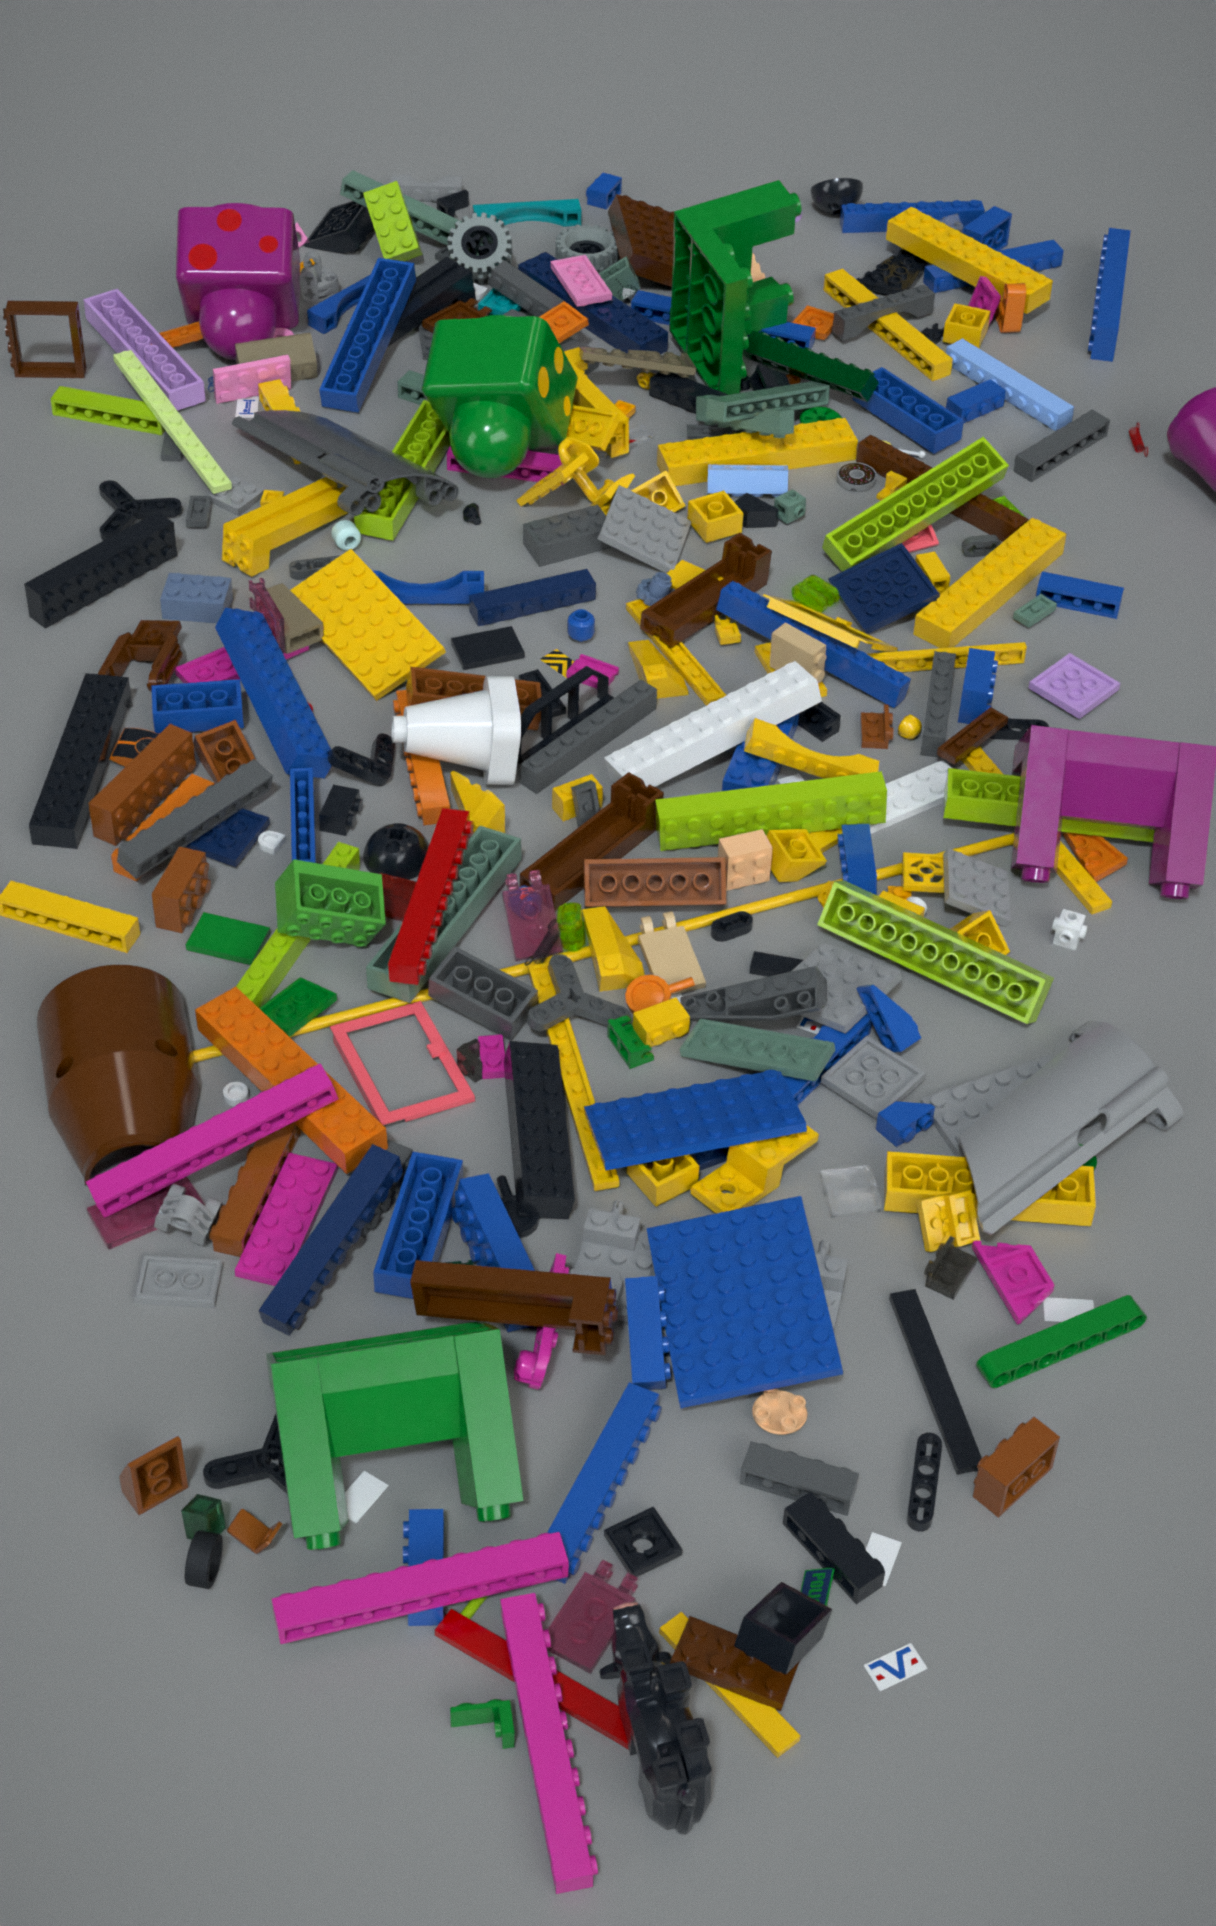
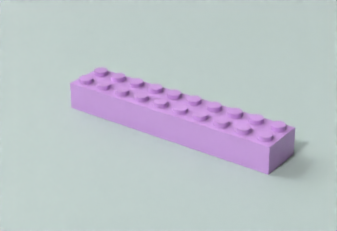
[83,289,205,411]

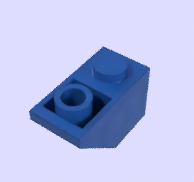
[876,1101,935,1148]

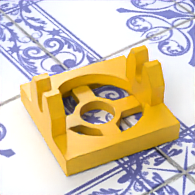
[901,852,944,893]

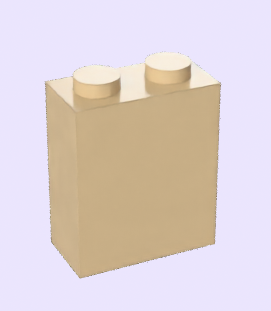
[770,622,826,683]

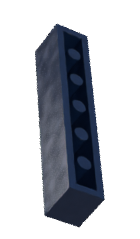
[469,569,596,627]

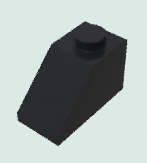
[735,493,779,528]

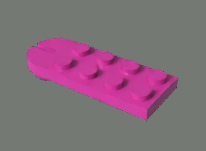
[514,1253,569,1390]

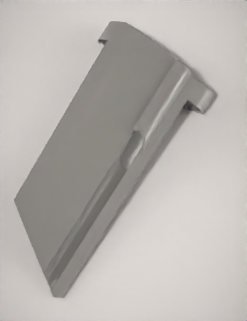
[959,1021,1183,1235]

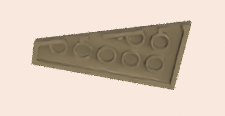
[579,347,696,377]

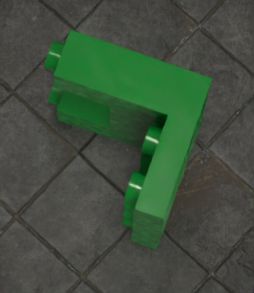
[669,180,802,395]
[266,1321,524,1550]

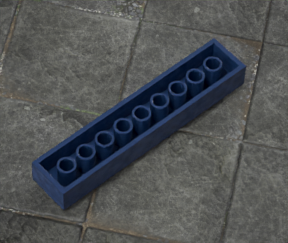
[518,252,668,355]

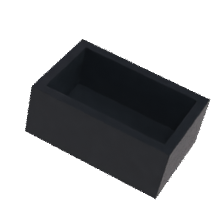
[734,1582,832,1675]

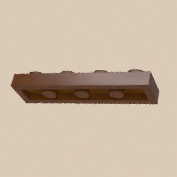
[937,707,1008,765]

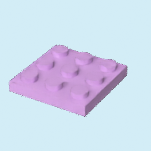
[1029,653,1120,719]

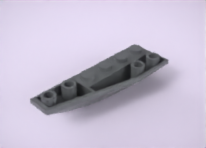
[680,966,827,1021]

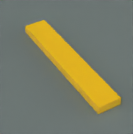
[659,1612,801,1758]

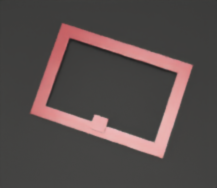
[330,1001,475,1125]

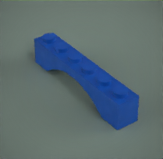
[307,274,371,334]
[373,571,484,604]

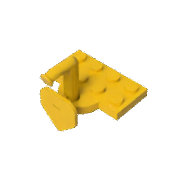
[516,437,614,506]

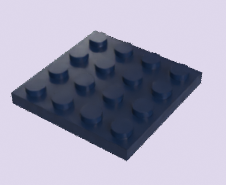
[828,543,940,634]

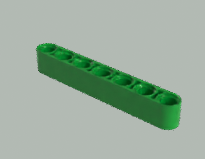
[976,1295,1147,1388]

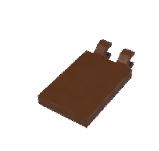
[422,298,492,333]

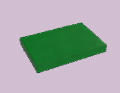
[186,912,271,965]
[259,977,337,1037]

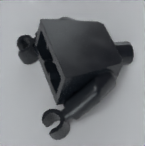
[740,365,790,391]

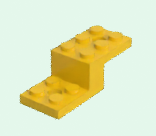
[690,1125,819,1214]

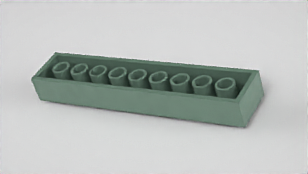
[366,826,522,1003]

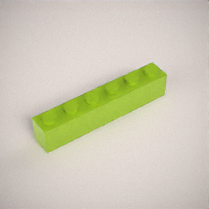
[51,386,166,435]

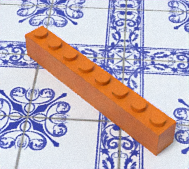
[393,690,450,826]

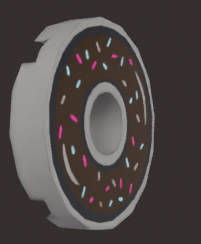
[837,462,876,492]

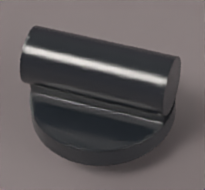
[463,503,481,525]

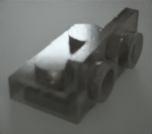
[924,1236,977,1300]

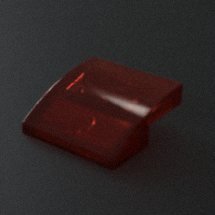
[380,873,416,922]

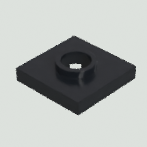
[604,1506,682,1579]

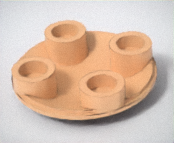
[752,1388,807,1435]

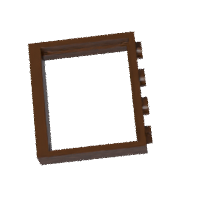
[3,300,87,378]

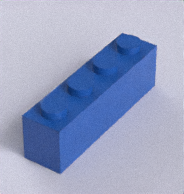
[1036,571,1124,619]
[837,824,877,895]
[625,1276,671,1390]
[403,1509,444,1626]

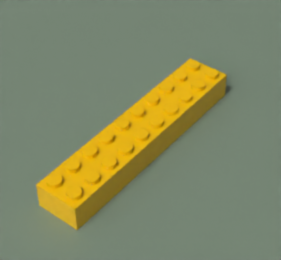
[886,207,1053,314]
[657,418,858,486]
[913,517,1067,648]

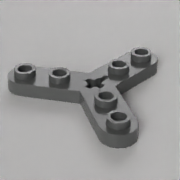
[526,954,631,1031]

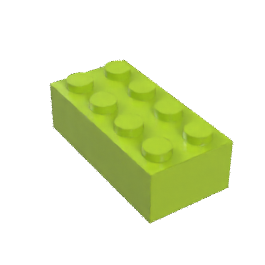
[363,181,423,261]

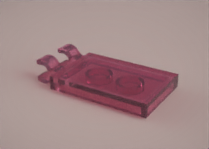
[249,578,285,654]
[502,870,563,961]
[547,1560,638,1674]

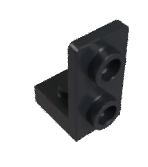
[437,190,469,217]

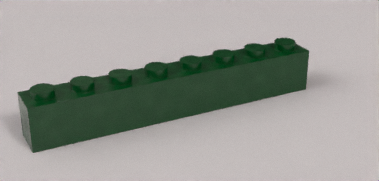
[743,331,879,402]

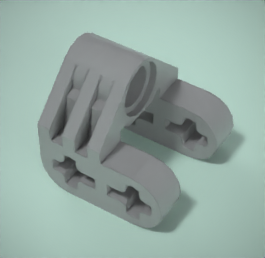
[300,251,340,303]
[154,1183,223,1246]

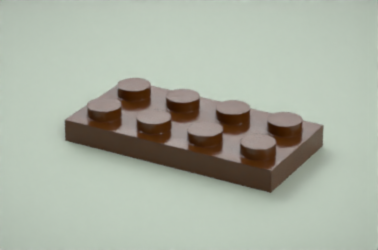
[670,1616,800,1711]

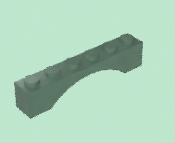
[696,395,794,438]

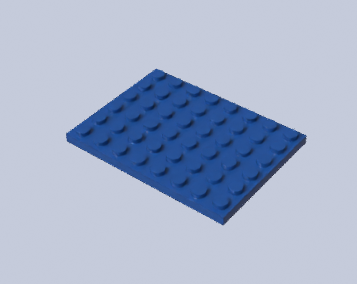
[646,1196,843,1408]

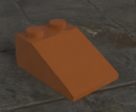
[193,720,256,784]
[119,1436,188,1515]

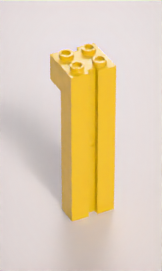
[564,347,629,458]
[222,477,348,577]

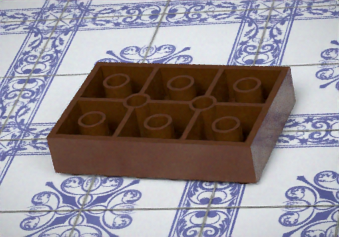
[608,194,674,287]

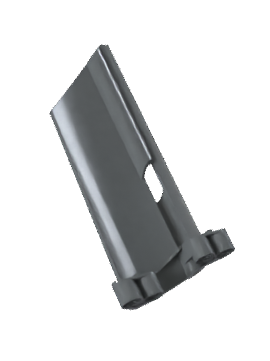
[232,410,459,516]

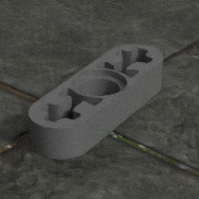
[289,555,341,580]

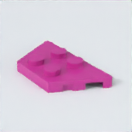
[972,1240,1055,1325]

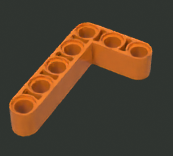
[994,283,1026,333]

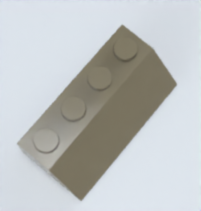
[235,332,318,382]

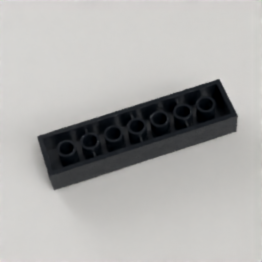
[24,512,177,629]
[504,1041,575,1219]

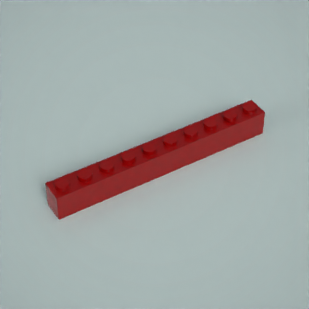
[388,808,473,985]

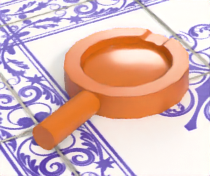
[625,974,695,1014]

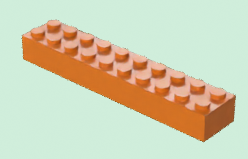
[195,986,388,1174]

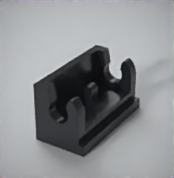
[798,702,841,742]

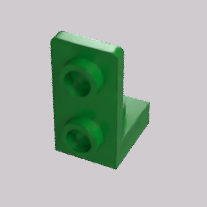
[450,1699,515,1749]

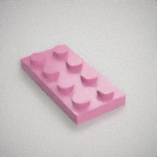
[551,255,612,307]
[213,355,291,404]

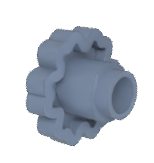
[636,572,675,606]

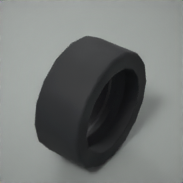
[184,1530,223,1589]

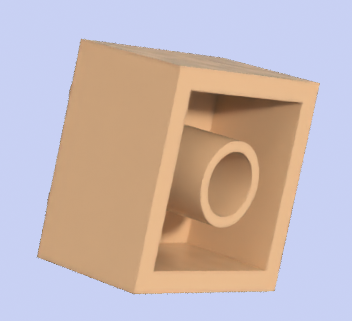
[718,829,772,891]

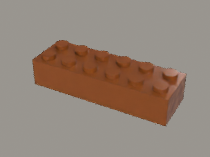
[406,667,542,730]
[88,724,196,846]
[583,857,726,908]

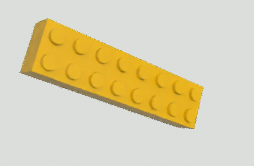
[884,1151,1096,1226]

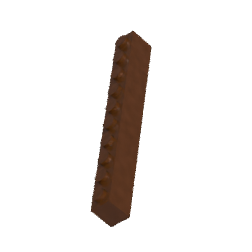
[856,435,1029,542]

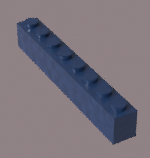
[258,1144,403,1336]

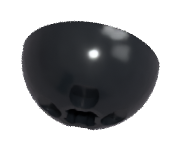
[810,178,863,215]
[363,823,429,881]

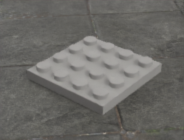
[597,485,691,573]
[792,942,902,1034]

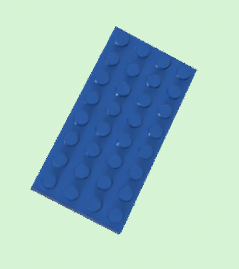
[584,1070,807,1170]

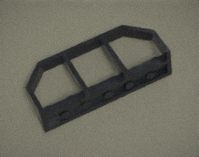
[517,666,614,765]

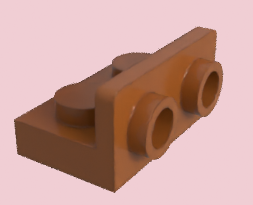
[860,704,894,749]

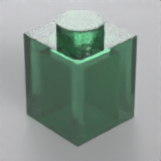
[181,1494,226,1540]

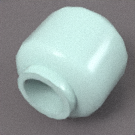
[331,520,361,551]

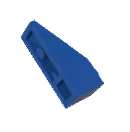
[856,984,921,1052]

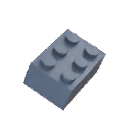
[160,573,233,624]

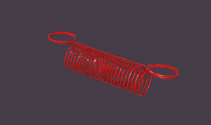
[1129,422,1148,457]

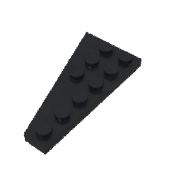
[856,249,929,295]

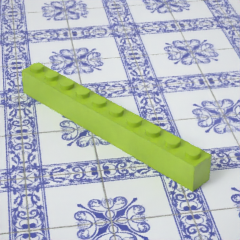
[236,842,360,1008]

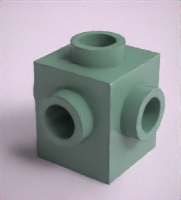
[774,489,806,524]

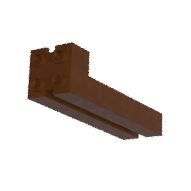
[640,533,772,648]
[520,772,664,912]
[410,1260,618,1356]

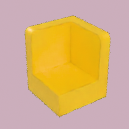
[876,471,907,500]

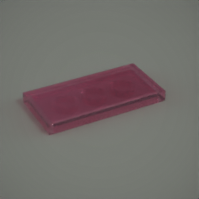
[87,1176,204,1250]

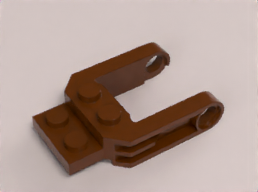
[98,620,183,692]

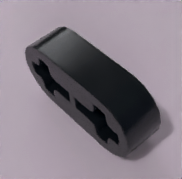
[711,911,753,942]

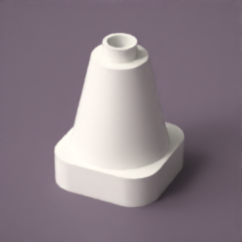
[391,676,521,785]

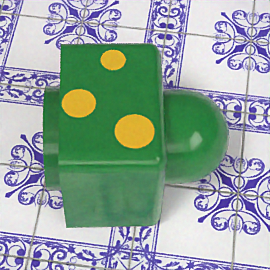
[422,315,578,479]

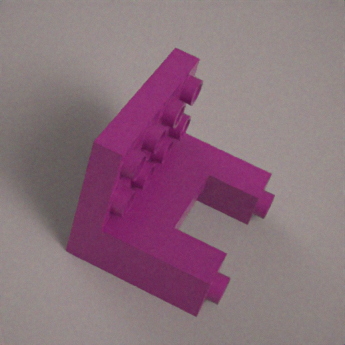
[1011,725,1216,899]

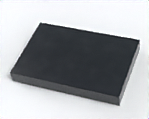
[451,626,525,670]

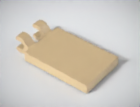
[638,911,706,995]

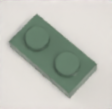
[1013,594,1057,628]

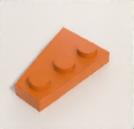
[1063,832,1128,882]

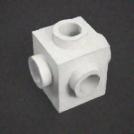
[1052,909,1088,951]

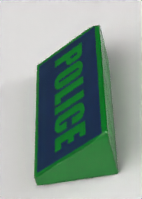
[800,1568,835,1606]

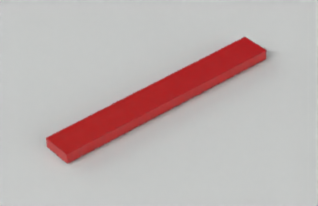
[434,1609,629,1750]

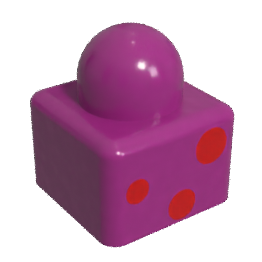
[176,203,300,361]

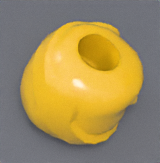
[898,714,922,739]

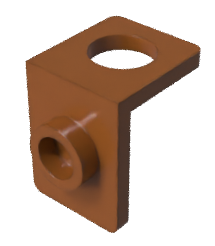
[227,1509,283,1554]

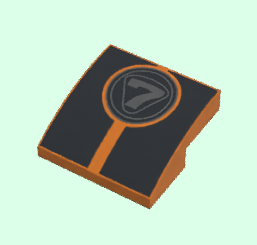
[109,728,159,767]

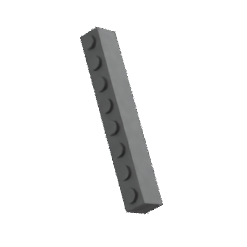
[520,680,657,794]
[117,759,273,879]

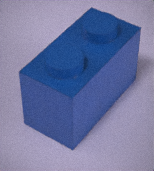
[586,172,622,210]

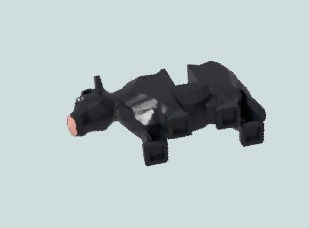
[599,1602,712,1835]

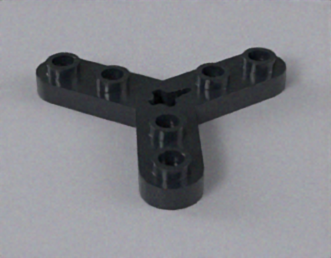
[99,480,182,541]
[203,1414,287,1494]

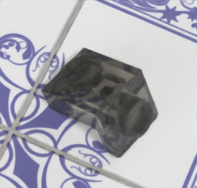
[457,1039,482,1083]

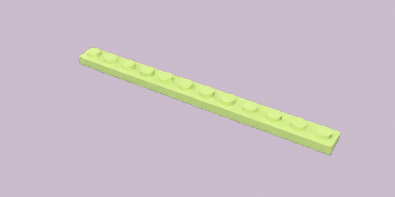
[113,350,232,494]

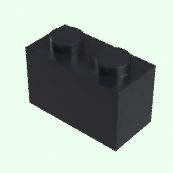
[319,784,363,836]

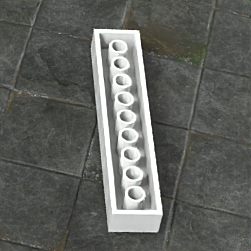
[604,661,822,787]

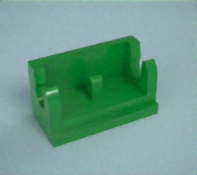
[607,1015,654,1069]

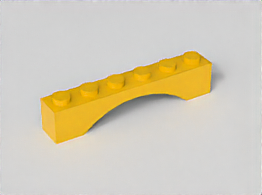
[744,718,879,778]

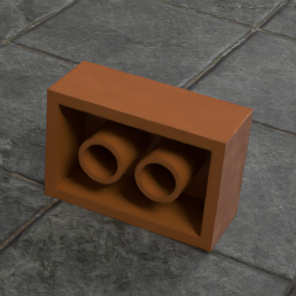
[152,847,211,933]
[973,1417,1060,1518]

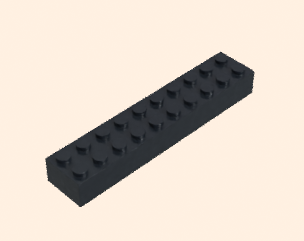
[29,673,131,849]

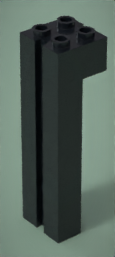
[347,257,476,346]

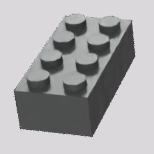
[523,505,614,567]
[428,946,538,1040]

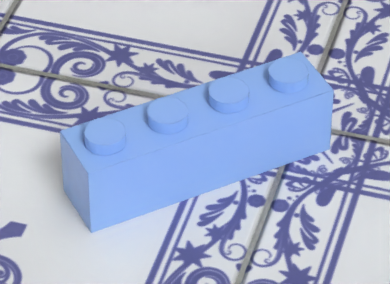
[707,464,788,497]

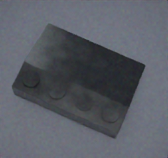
[304,201,374,254]

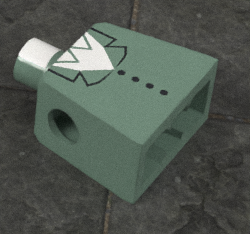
[598,256,640,301]

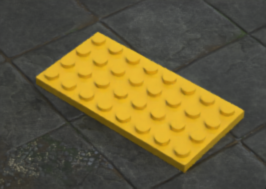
[290,549,446,701]

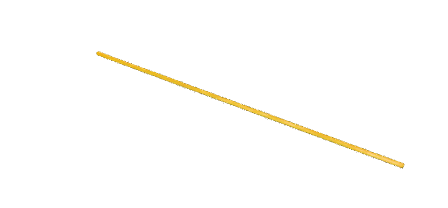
[193,833,1015,1063]

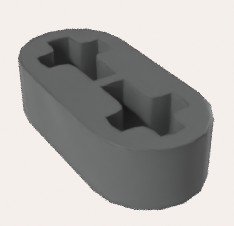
[962,535,1001,557]

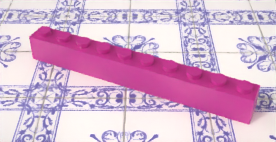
[86,1063,339,1218]
[271,1532,569,1645]
[500,1593,598,1894]

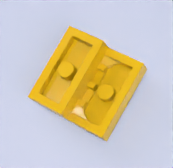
[916,1190,980,1252]

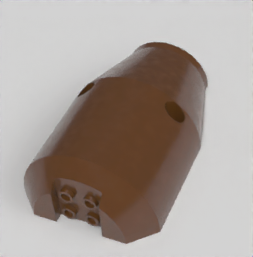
[37,965,200,1185]

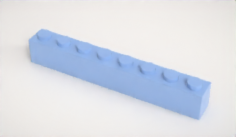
[946,339,1074,431]

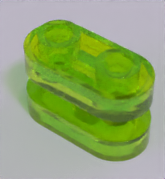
[791,574,839,613]
[557,902,585,952]

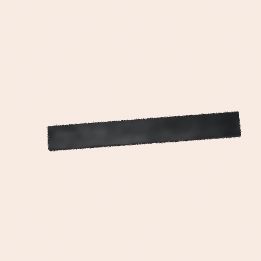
[889,1289,982,1475]

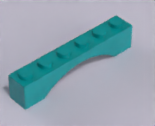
[473,199,582,227]

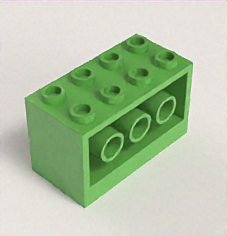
[275,859,386,947]

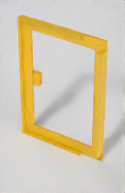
[763,594,898,652]

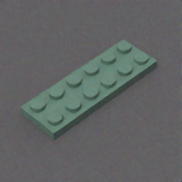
[680,1018,835,1081]

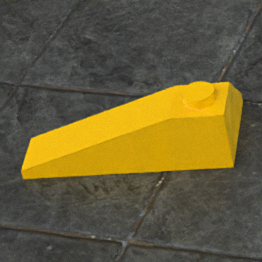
[601,471,686,515]
[628,640,688,699]
[450,771,505,833]
[582,906,645,992]

